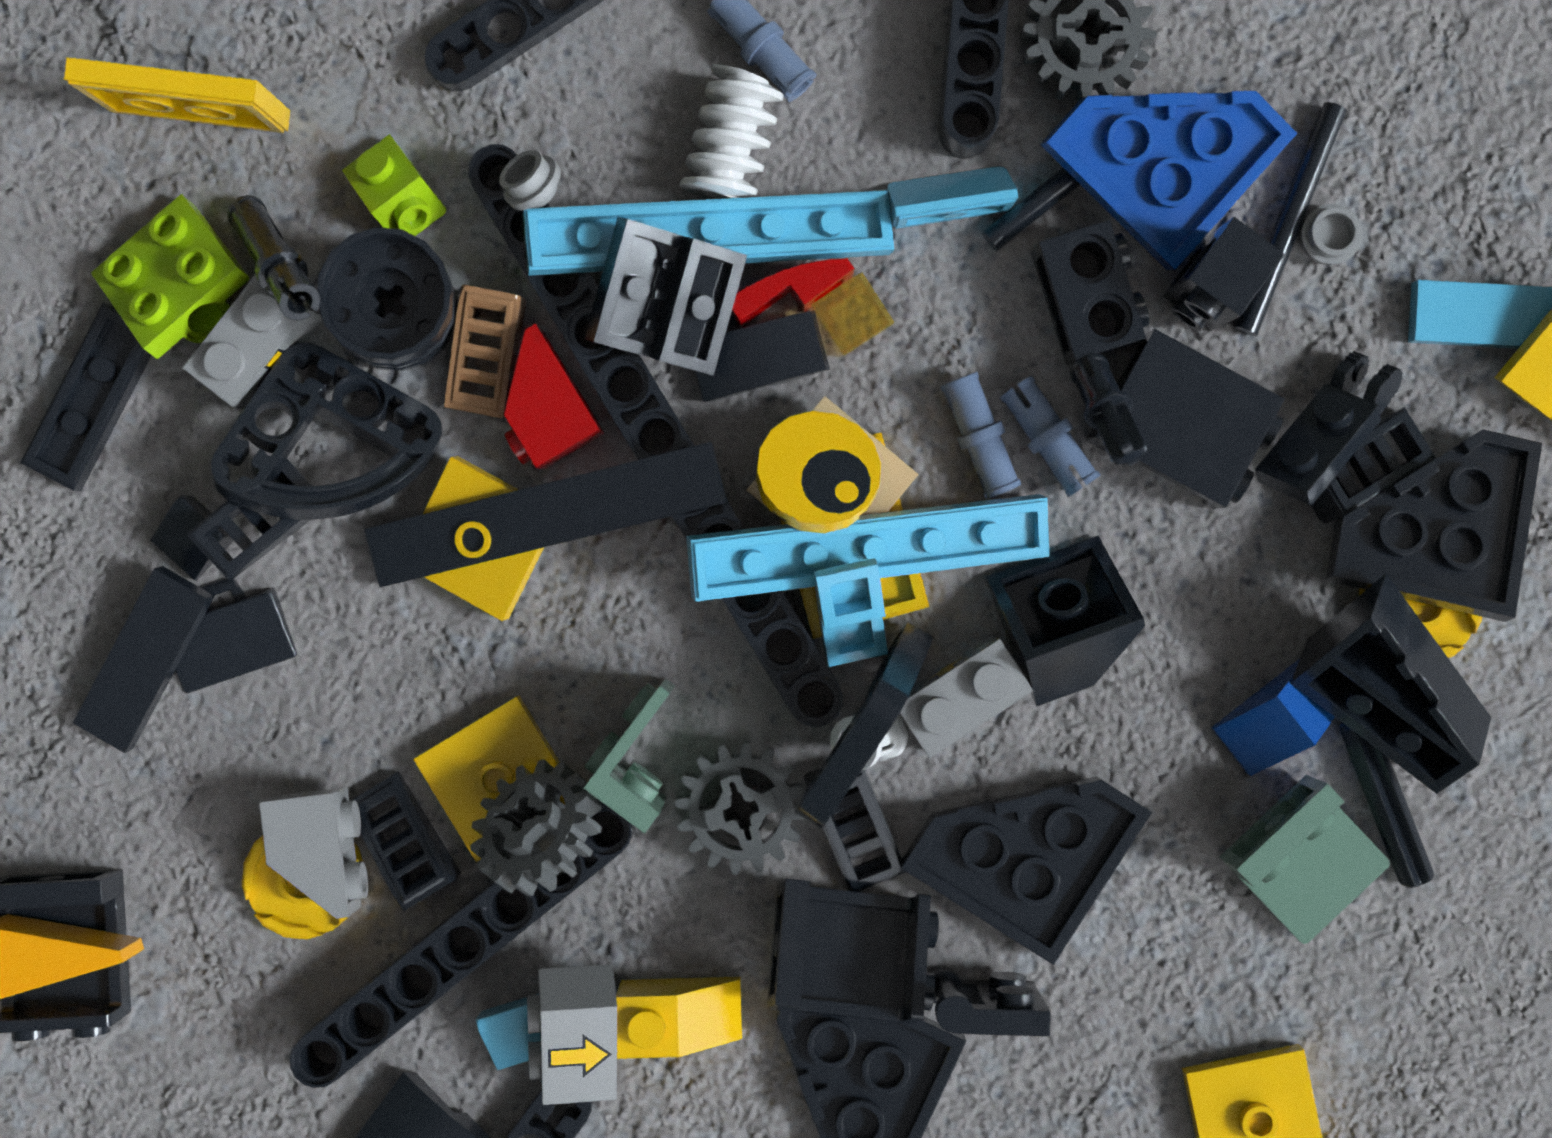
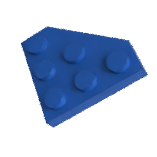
[1040,91,1297,270]

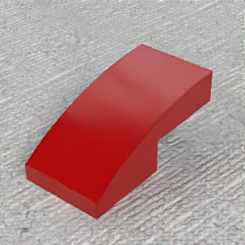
[731,258,855,328]

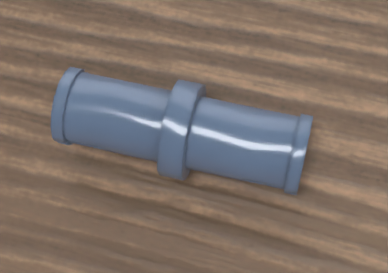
[707,0,817,102]
[940,372,1021,499]
[1000,376,1101,497]

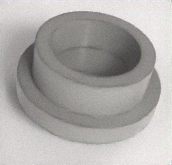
[499,150,561,210]
[1299,204,1362,266]

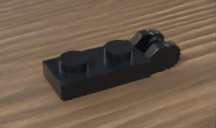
[1255,351,1403,505]

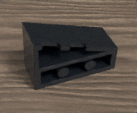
[1291,574,1492,794]

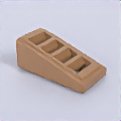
[444,285,527,419]

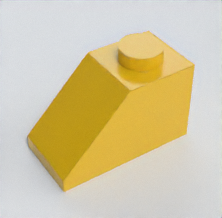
[616,977,742,1059]

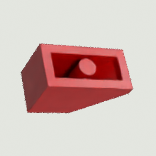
[504,323,605,470]

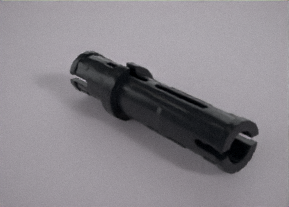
[227,195,321,321]

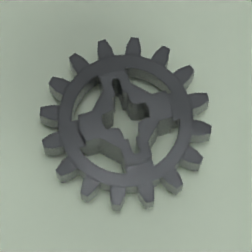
[1020,0,1156,101]
[675,740,805,875]
[470,759,602,896]

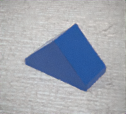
[1211,658,1335,776]

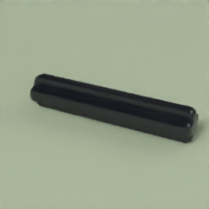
[1339,723,1434,888]

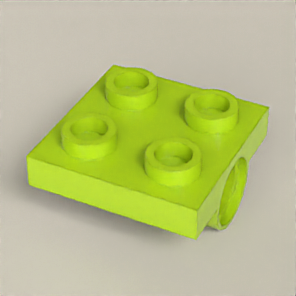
[91,194,250,359]

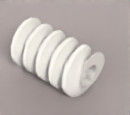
[679,64,784,199]

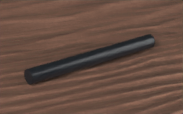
[1234,102,1347,336]

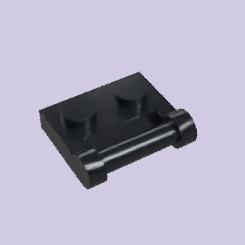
[931,967,1051,1037]

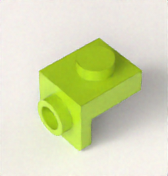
[342,134,447,236]

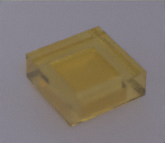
[811,272,895,358]

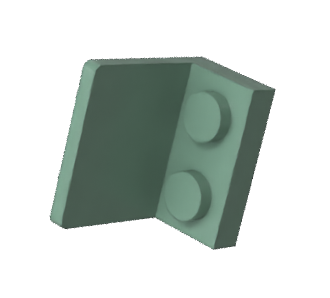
[584,679,676,834]
[1219,775,1390,944]

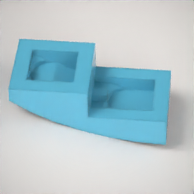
[814,558,888,667]

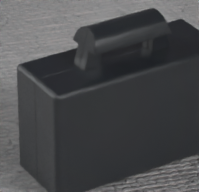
[175,578,297,694]

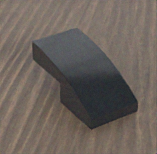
[696,311,830,402]

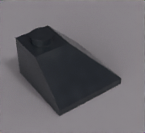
[986,535,1145,707]

